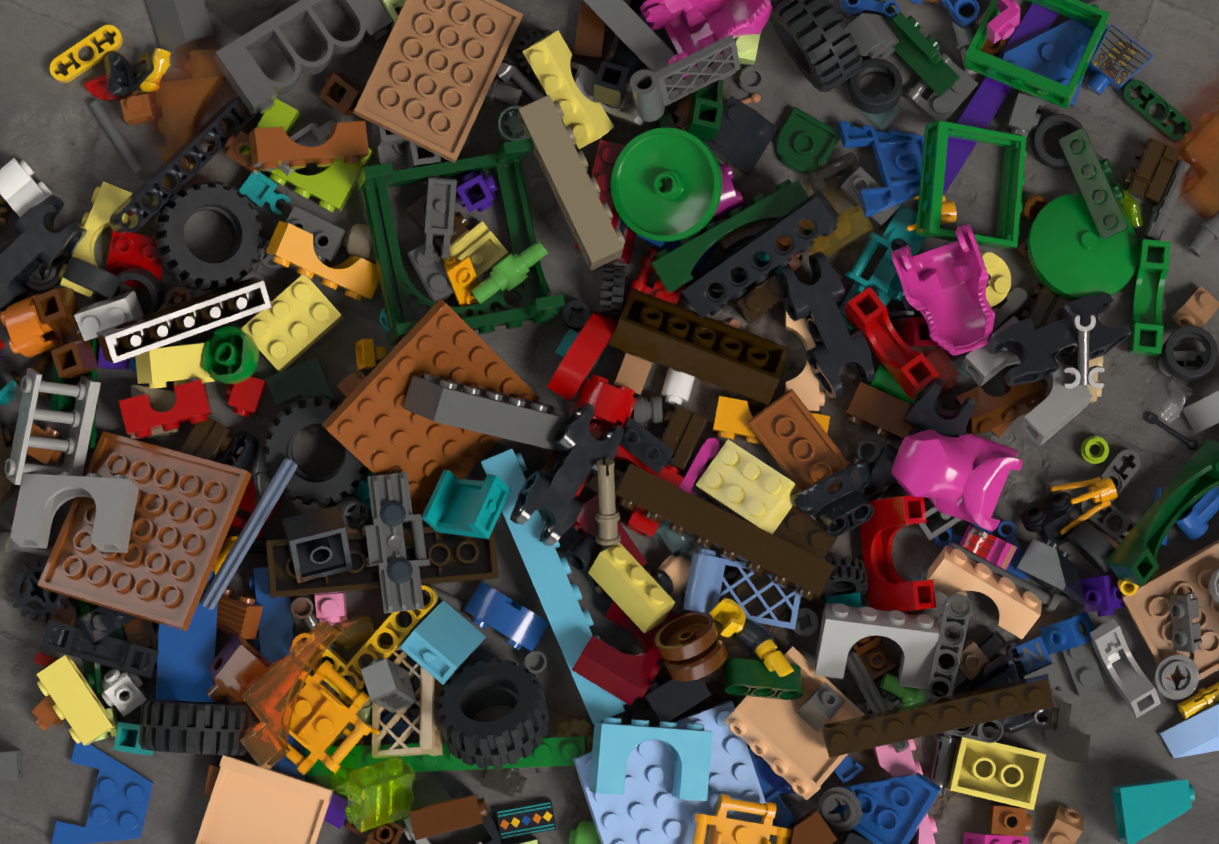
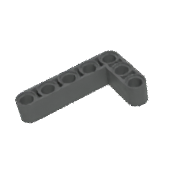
[584,0,676,79]
[924,591,1004,743]

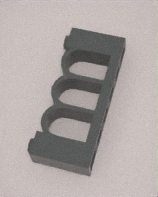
[214,0,393,115]

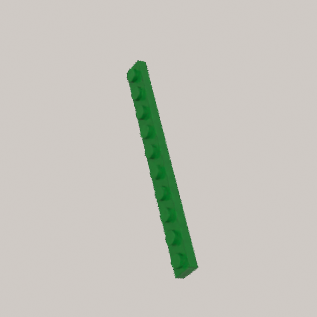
[306,736,587,776]

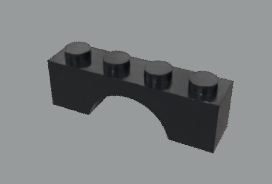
[593,0,649,108]

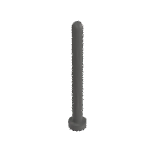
[948,542,1061,613]

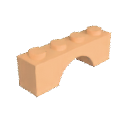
[784,309,825,413]
[927,545,1042,639]

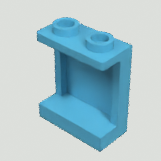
[400,600,486,685]

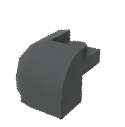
[371,123,441,171]

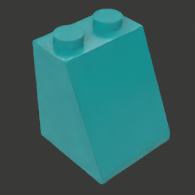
[1111,777,1195,844]

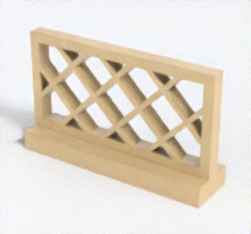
[372,643,443,759]

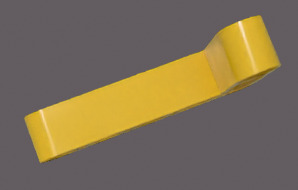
[292,585,438,697]

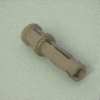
[595,458,621,546]

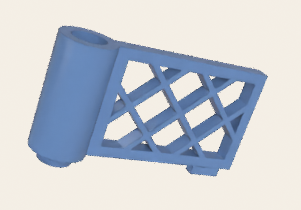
[683,549,801,630]

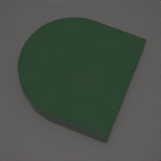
[776,106,840,173]

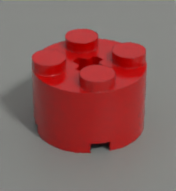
[572,375,637,430]

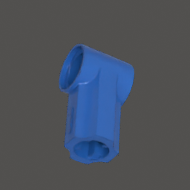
[1175,487,1219,540]

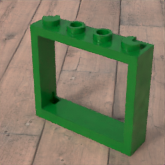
[964,0,1110,109]
[916,121,1027,250]

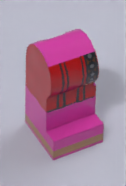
[959,525,1017,570]

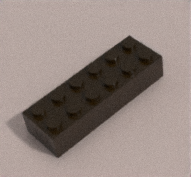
[611,289,790,405]
[714,505,838,661]

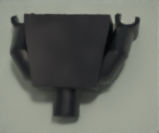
[969,643,1049,734]

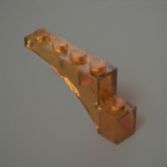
[156,48,227,191]
[1178,100,1219,218]
[240,620,343,769]

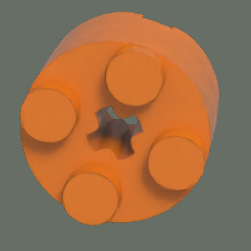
[0,293,58,358]

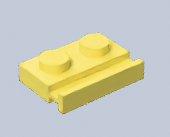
[439,221,508,278]

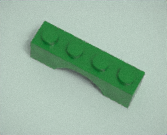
[1128,239,1171,357]

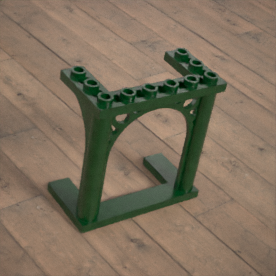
[355,138,565,347]

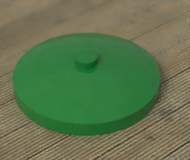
[611,128,723,242]
[1027,194,1139,301]

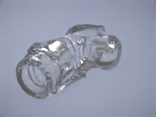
[1157,377,1193,424]

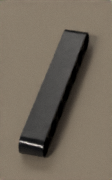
[110,96,258,234]

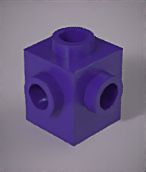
[456,170,498,213]
[1080,574,1125,617]

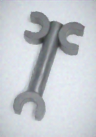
[1062,314,1104,389]

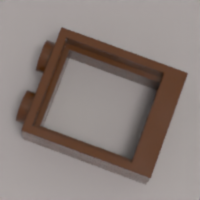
[408,793,488,840]

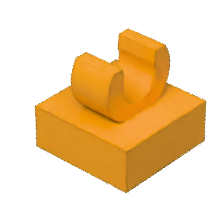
[355,339,387,371]

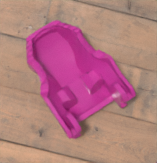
[640,0,772,79]
[891,224,995,355]
[891,429,1023,531]

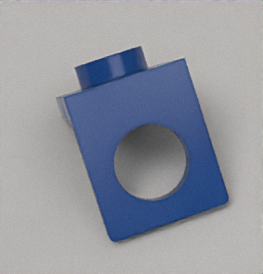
[1039,612,1094,654]

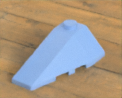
[1159,701,1219,758]

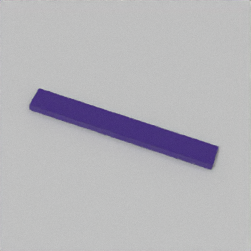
[943,3,1058,195]

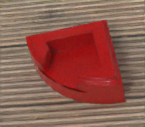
[83,74,121,101]
[34,652,59,667]

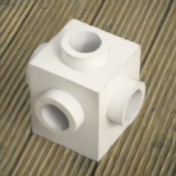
[101,668,147,716]

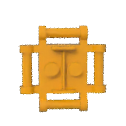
[259,660,372,775]
[692,794,793,844]

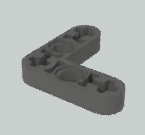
[1079,449,1141,544]

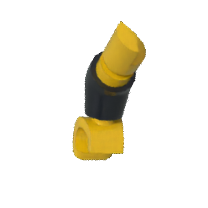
[709,598,794,677]

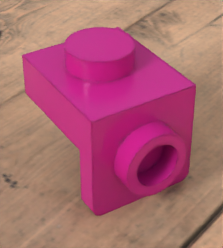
[987,0,1020,44]

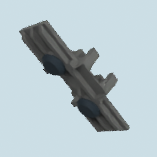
[361,472,430,613]

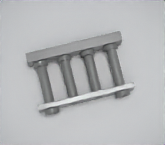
[5,368,101,485]

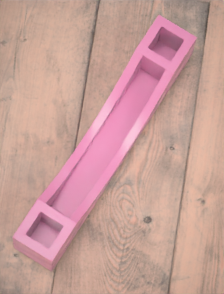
[873,739,937,844]

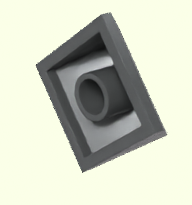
[146,0,216,51]

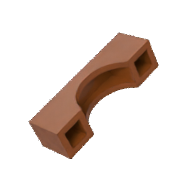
[249,121,369,171]

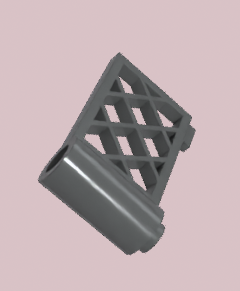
[630,34,741,122]

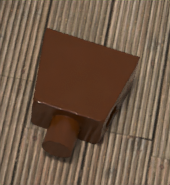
[206,632,278,704]

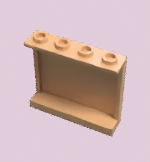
[724,646,865,800]
[195,755,334,844]

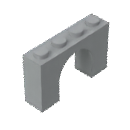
[961,316,1092,447]
[10,471,139,553]
[815,603,939,689]

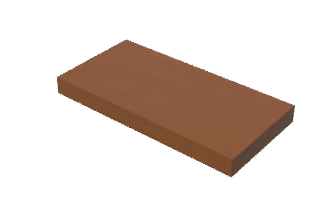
[747,388,850,491]

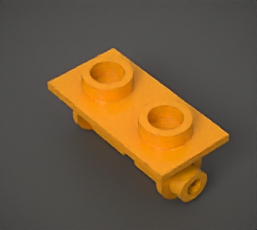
[444,256,480,314]

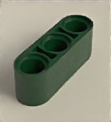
[723,658,803,700]

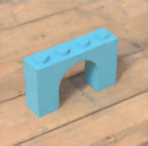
[589,717,713,801]

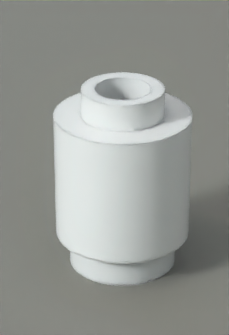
[661,368,695,406]

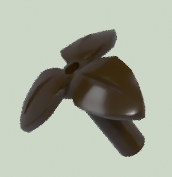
[10,350,53,397]

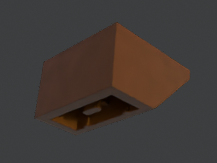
[787,809,837,844]

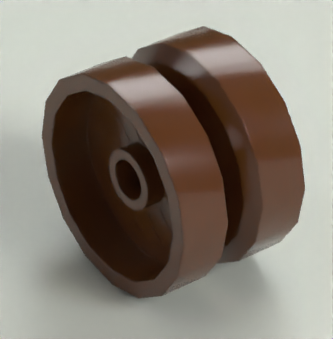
[655,612,728,682]

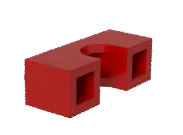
[119,379,213,439]

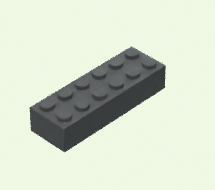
[403,373,570,452]

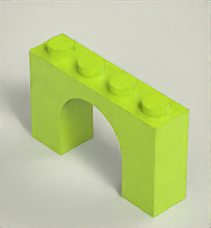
[242,99,373,213]

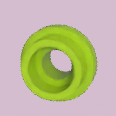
[1080,436,1109,464]

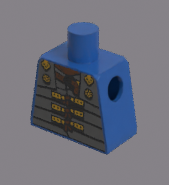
[1087,24,1153,96]

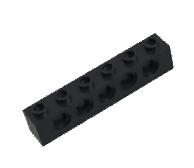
[681,189,840,318]

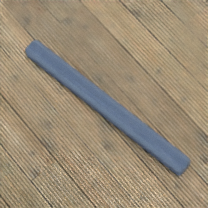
[200,458,298,610]

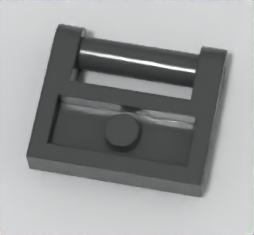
[904,52,978,122]

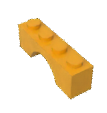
[266,221,380,301]
[712,396,830,445]

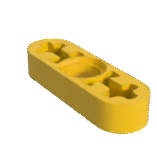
[50,25,123,83]

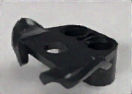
[790,458,874,537]

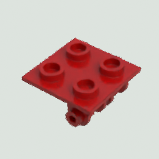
[106,230,163,291]

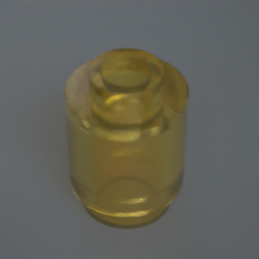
[333,614,376,650]

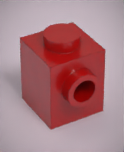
[225,376,267,418]

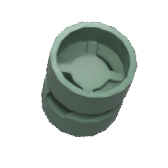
[498,106,527,143]

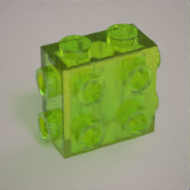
[345,756,415,832]

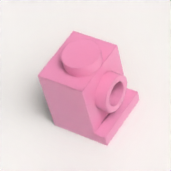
[315,593,348,624]

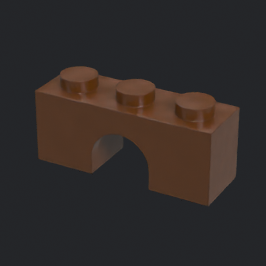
[33,288,98,378]
[955,374,1047,435]

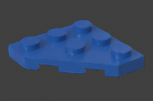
[995,19,1095,107]
[832,772,942,844]

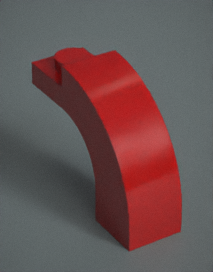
[547,310,618,402]

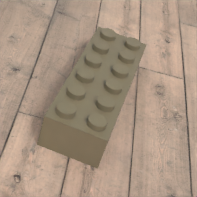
[518,95,625,271]

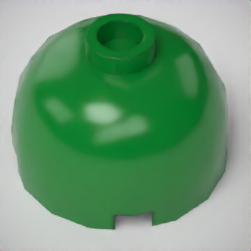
[201,326,259,384]

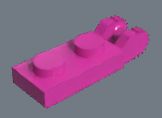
[679,437,720,495]

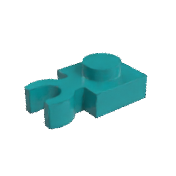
[239,172,291,215]

